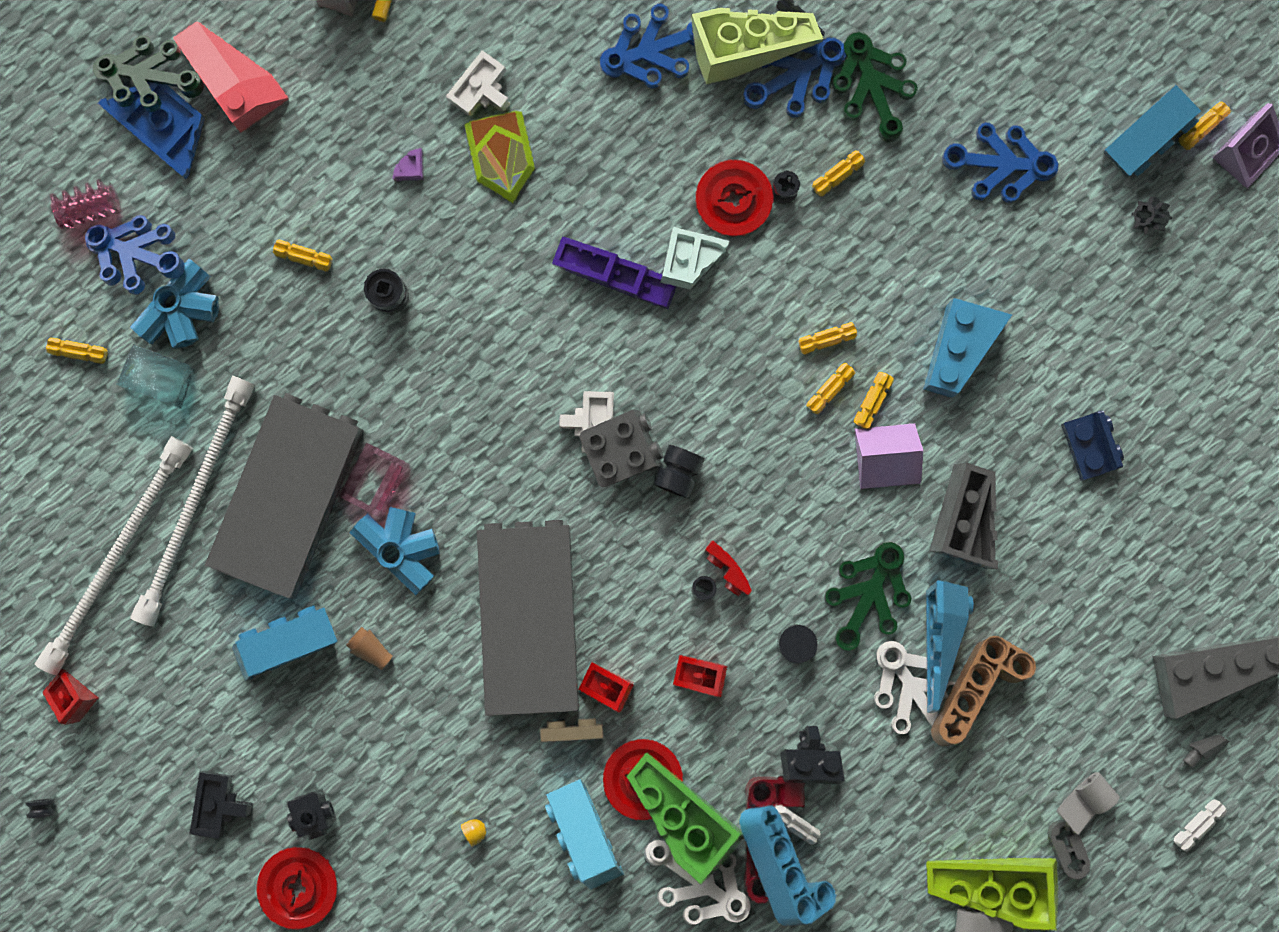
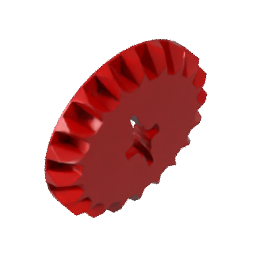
[695,160,773,237]
[603,739,683,820]
[256,846,338,929]

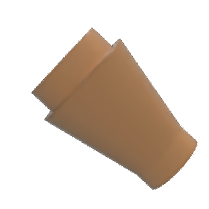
[346,627,393,670]

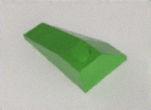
[627,752,744,884]

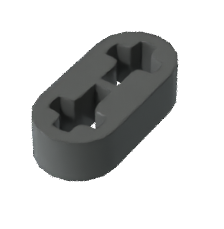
[1047,820,1091,879]

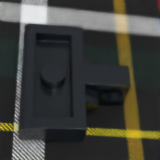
[780,726,845,784]
[189,771,253,839]

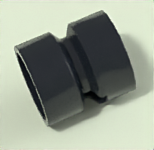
[364,268,409,315]
[653,445,705,499]

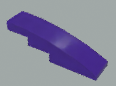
[552,236,677,310]

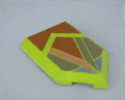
[464,111,535,204]

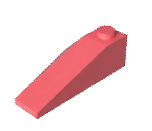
[173,22,289,133]

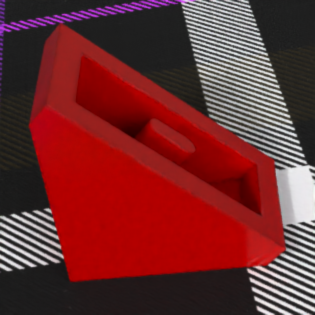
[673,655,728,697]
[578,662,634,713]
[42,669,99,725]

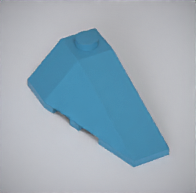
[926,581,973,713]

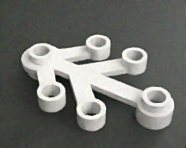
[874,641,955,747]
[644,840,750,925]

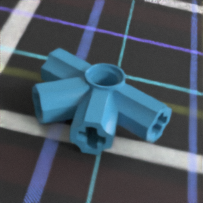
[130,259,219,349]
[349,507,440,595]

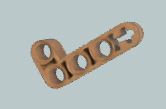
[931,636,1036,747]

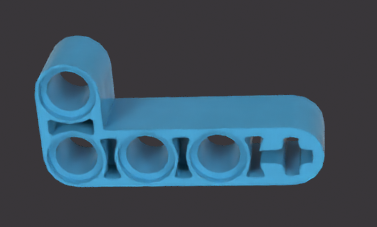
[740,806,836,926]

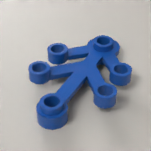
[600,4,695,88]
[743,38,846,118]
[942,122,1059,203]
[85,215,185,295]

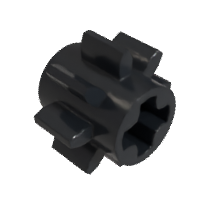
[1131,196,1172,236]

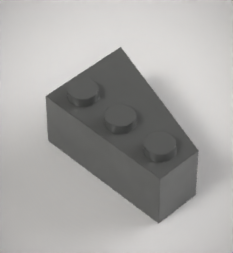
[929,463,998,570]

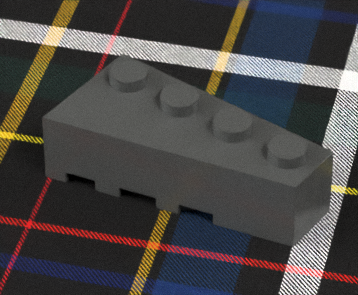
[1153,636,1279,719]

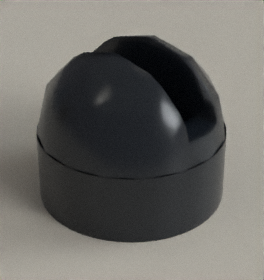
[691,576,717,602]

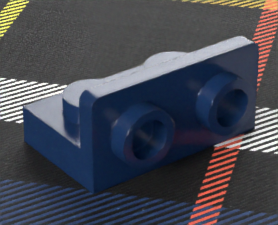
[1061,410,1124,481]

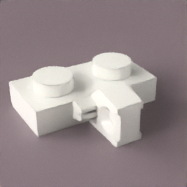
[446,51,510,117]
[559,391,614,453]

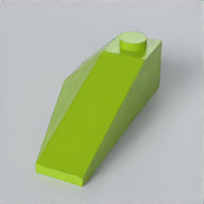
[926,858,1058,930]

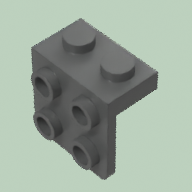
[580,409,664,487]

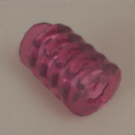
[50,179,121,230]

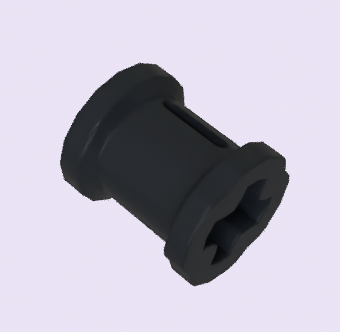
[772,170,800,204]

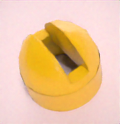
[461,819,486,847]

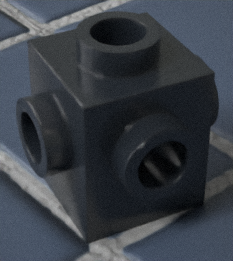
[286,789,335,840]

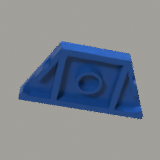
[98,81,205,179]

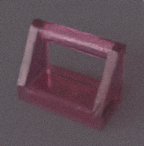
[339,443,410,518]

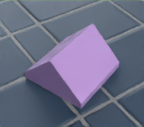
[1212,103,1279,188]
[854,424,923,489]

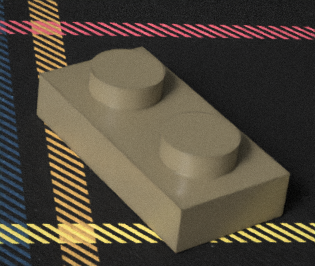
[540,718,604,742]

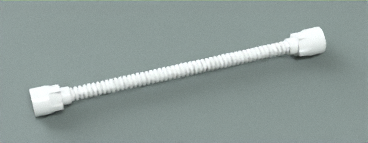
[130,376,255,627]
[35,436,193,675]

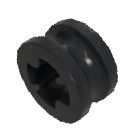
[25,798,56,818]

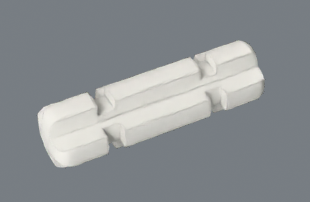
[1174,800,1227,852]
[775,805,821,845]

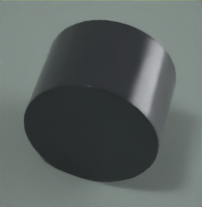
[777,624,818,663]

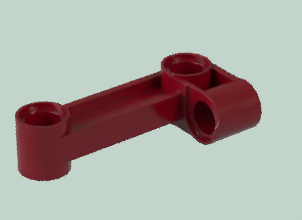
[744,776,805,903]

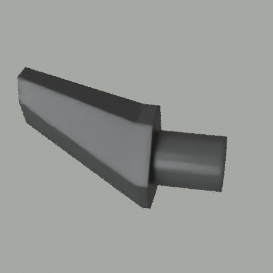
[1183,734,1229,768]

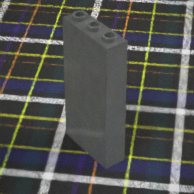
[204,393,364,599]
[477,520,579,716]

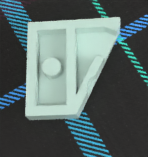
[661,227,729,290]

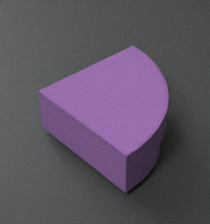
[393,148,424,181]

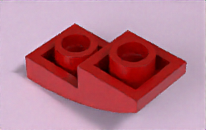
[704,540,752,597]

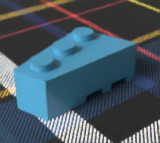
[1103,85,1201,177]
[923,298,1012,398]
[232,606,338,681]

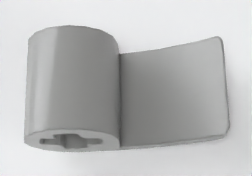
[1057,772,1120,834]
[955,908,1013,932]

